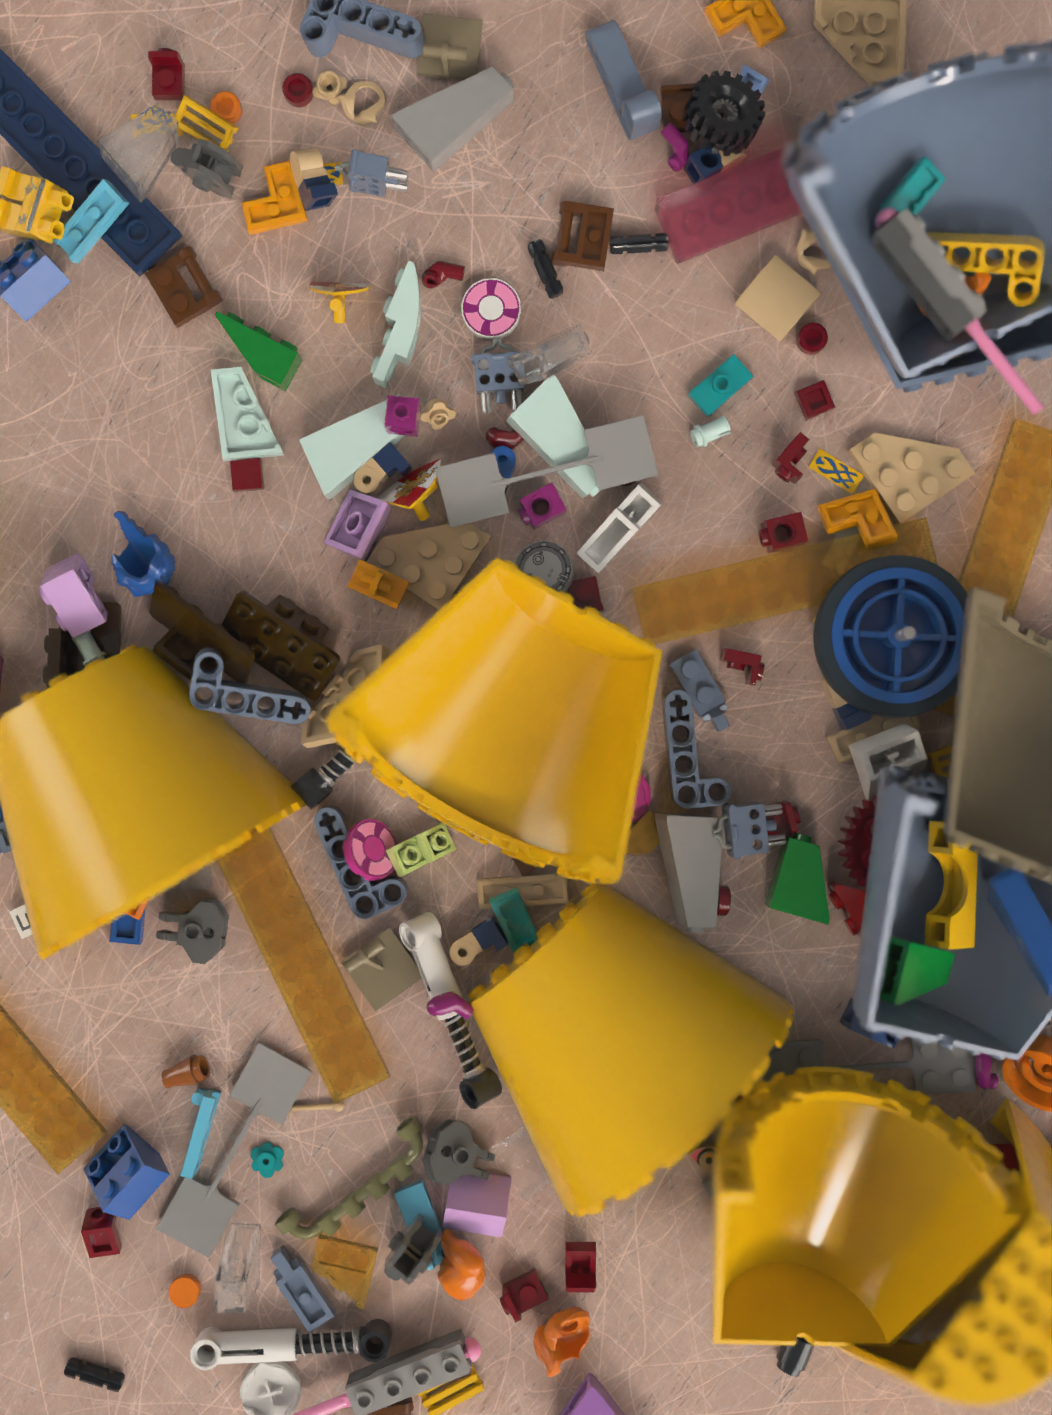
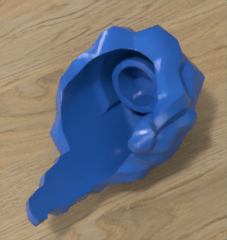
[111,511,176,597]

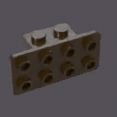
[149,582,255,688]
[222,591,340,701]
[43,602,122,689]

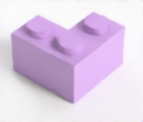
[39,552,108,638]

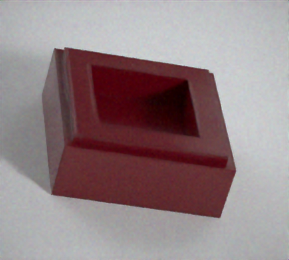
[794,380,835,421]
[230,458,264,492]

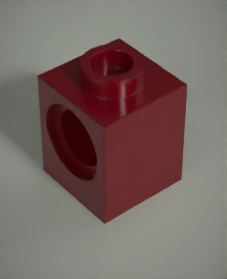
[758,512,808,553]

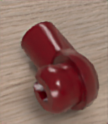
[422,261,465,289]
[485,427,524,450]

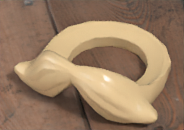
[338,81,386,125]
[796,229,832,275]

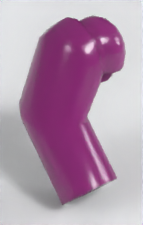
[975,1052,999,1090]

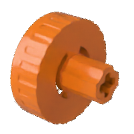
[1002,1034,1052,1112]

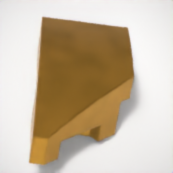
[625,810,660,856]

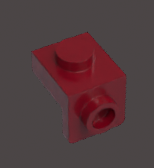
[565,1242,596,1293]

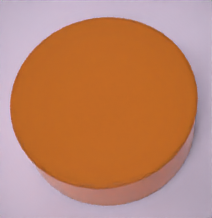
[210,91,242,124]
[169,1274,201,1308]

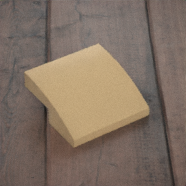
[734,254,821,342]

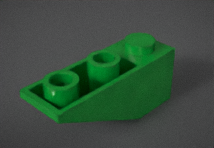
[215,311,302,392]

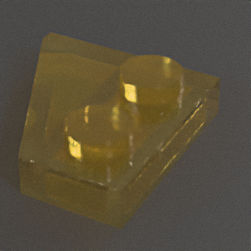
[311,1234,378,1309]

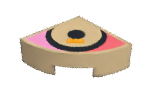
[687,1145,716,1177]

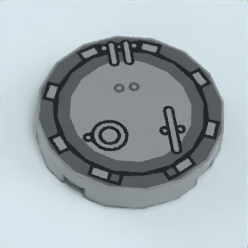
[515,541,574,592]

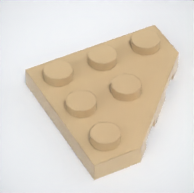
[813,0,907,86]
[847,433,975,525]
[366,523,491,611]
[301,644,388,748]

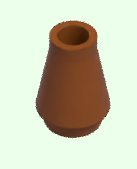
[161,1055,210,1088]

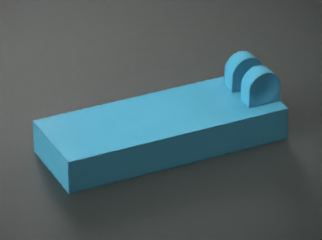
[53,179,129,264]
[180,1088,221,1179]
[394,1179,445,1270]

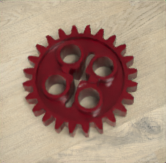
[838,795,877,887]

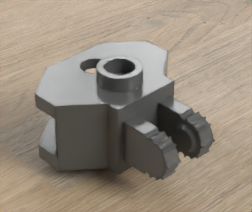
[170,139,243,199]
[156,898,229,964]
[422,1119,495,1186]
[384,1214,443,1285]

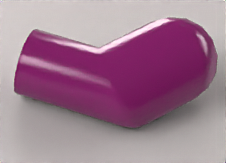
[661,122,689,172]
[426,992,474,1019]

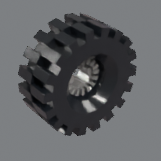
[683,71,765,156]

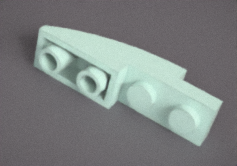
[370,261,421,388]

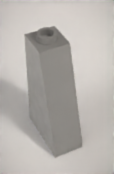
[391,66,514,173]
[655,813,724,933]

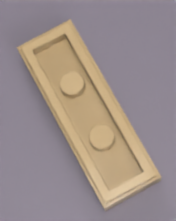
[825,715,922,764]
[477,873,569,910]

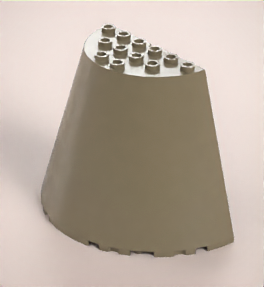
[944,587,1052,883]

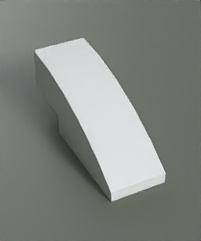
[577,483,663,573]

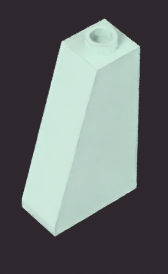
[506,373,600,499]
[299,395,405,500]

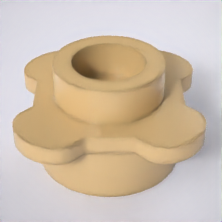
[313,70,347,106]
[420,399,456,430]

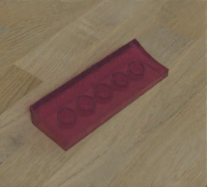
[655,142,803,264]

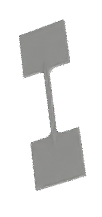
[435,415,658,528]
[763,1037,976,1094]
[156,1042,312,1258]

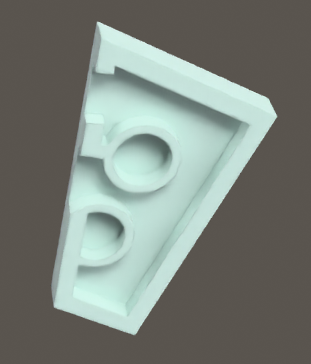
[211,367,284,462]

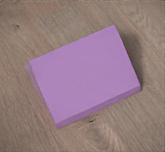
[324,489,392,562]
[443,1172,512,1237]

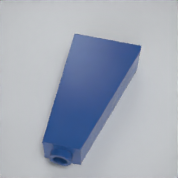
[988,868,1052,996]

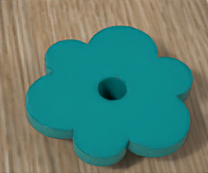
[250,1142,284,1178]

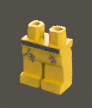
[0,166,74,244]

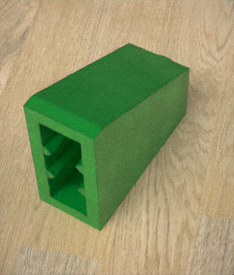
[765,832,830,925]
[878,935,955,1005]

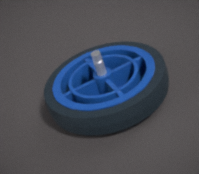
[813,555,968,718]

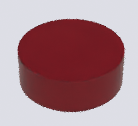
[282,73,313,107]
[796,322,828,355]
[717,885,731,916]

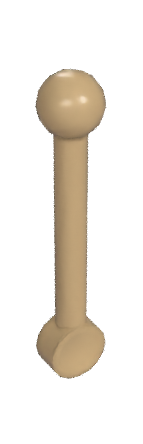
[288,1099,344,1115]

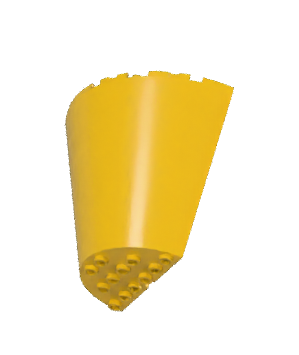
[327,558,662,884]
[0,644,306,961]
[467,882,794,1217]
[712,1067,1033,1347]
[835,1098,1052,1405]

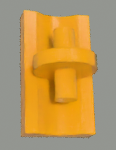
[347,559,410,610]

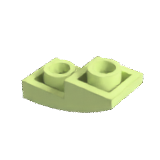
[386,823,456,878]

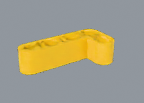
[927,232,1045,306]

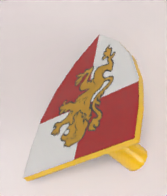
[309,282,372,324]
[377,459,442,521]

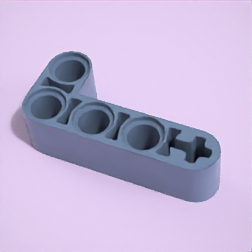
[300,0,426,58]
[585,20,662,141]
[190,647,310,724]
[662,690,731,809]
[314,806,408,919]

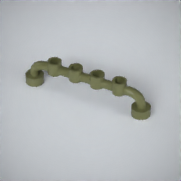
[274,1115,423,1240]

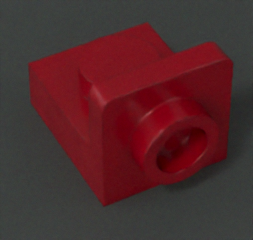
[148,48,185,100]
[772,432,809,484]
[567,576,604,613]
[720,648,765,686]
[750,801,801,836]
[81,1207,122,1258]
[500,1268,549,1322]

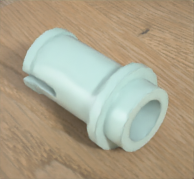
[690,416,731,448]
[71,630,107,666]

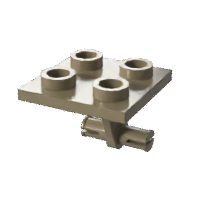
[417,14,483,80]
[341,926,422,1011]

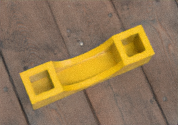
[925,821,978,949]

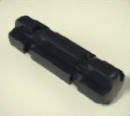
[609,233,669,255]
[528,239,563,299]
[64,1357,125,1392]

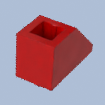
[827,881,866,937]

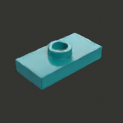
[879,157,946,215]
[688,354,754,418]
[489,887,538,952]

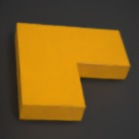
[704,0,787,48]
[241,160,308,235]
[817,488,898,550]

